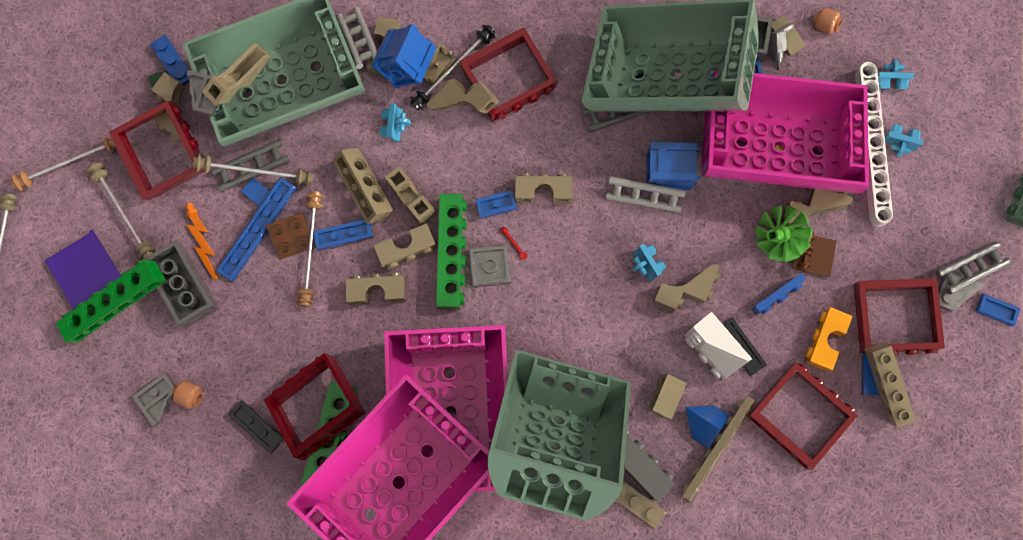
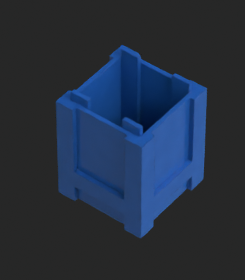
[371,24,437,88]
[646,142,700,190]

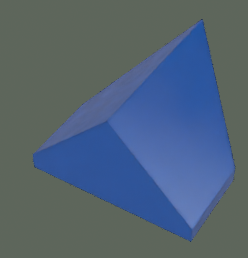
[685,405,730,449]

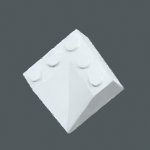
[684,312,752,380]

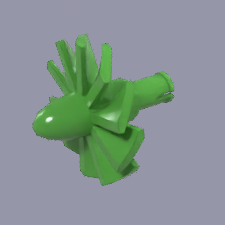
[755,205,813,262]

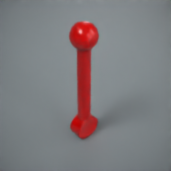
[501,227,527,260]

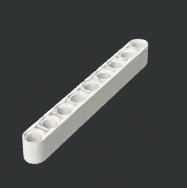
[855,62,893,227]

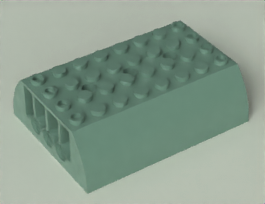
[183,0,366,147]
[581,0,759,112]
[488,349,631,521]

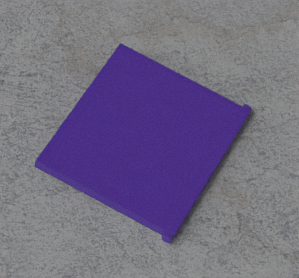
[44,230,121,310]

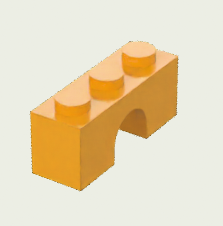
[805,307,853,372]

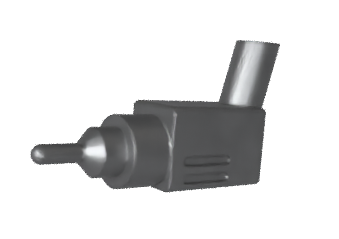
[770,23,793,70]

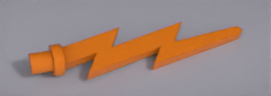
[185,203,218,279]

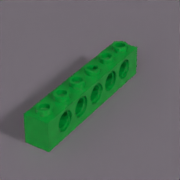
[436,194,467,310]
[56,259,166,343]
[300,381,358,488]

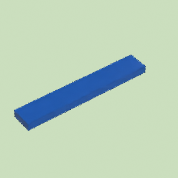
[216,177,297,282]

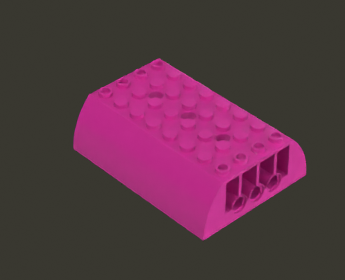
[701,72,869,194]
[384,325,508,492]
[286,374,489,540]

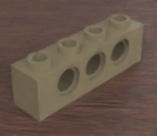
[332,147,393,224]
[865,343,916,428]

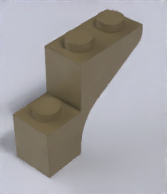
[202,43,271,105]
[151,72,186,143]
[426,79,499,114]
[781,189,853,229]
[653,264,721,312]

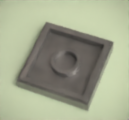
[469,245,511,287]

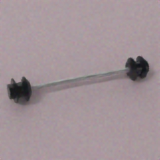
[410,25,496,111]

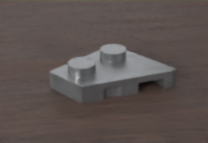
[187,70,217,117]
[938,271,984,312]
[132,373,175,427]

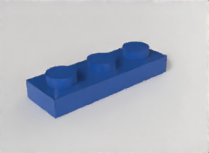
[150,35,190,85]
[313,219,374,251]
[752,273,806,315]

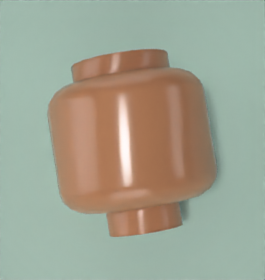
[813,8,843,34]
[172,381,203,409]

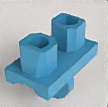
[878,59,914,89]
[379,104,411,142]
[884,124,923,157]
[632,244,666,282]

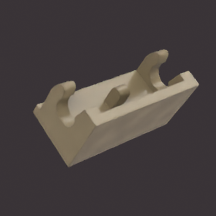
[423,42,456,85]
[647,374,687,419]

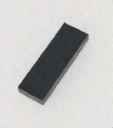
[723,317,767,376]
[228,400,284,454]

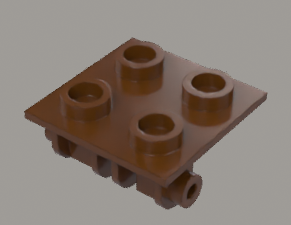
[266,212,316,260]
[792,232,837,277]

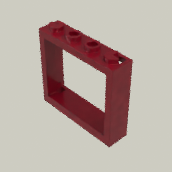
[459,27,557,122]
[109,101,205,200]
[853,278,945,355]
[264,353,366,460]
[747,362,858,470]

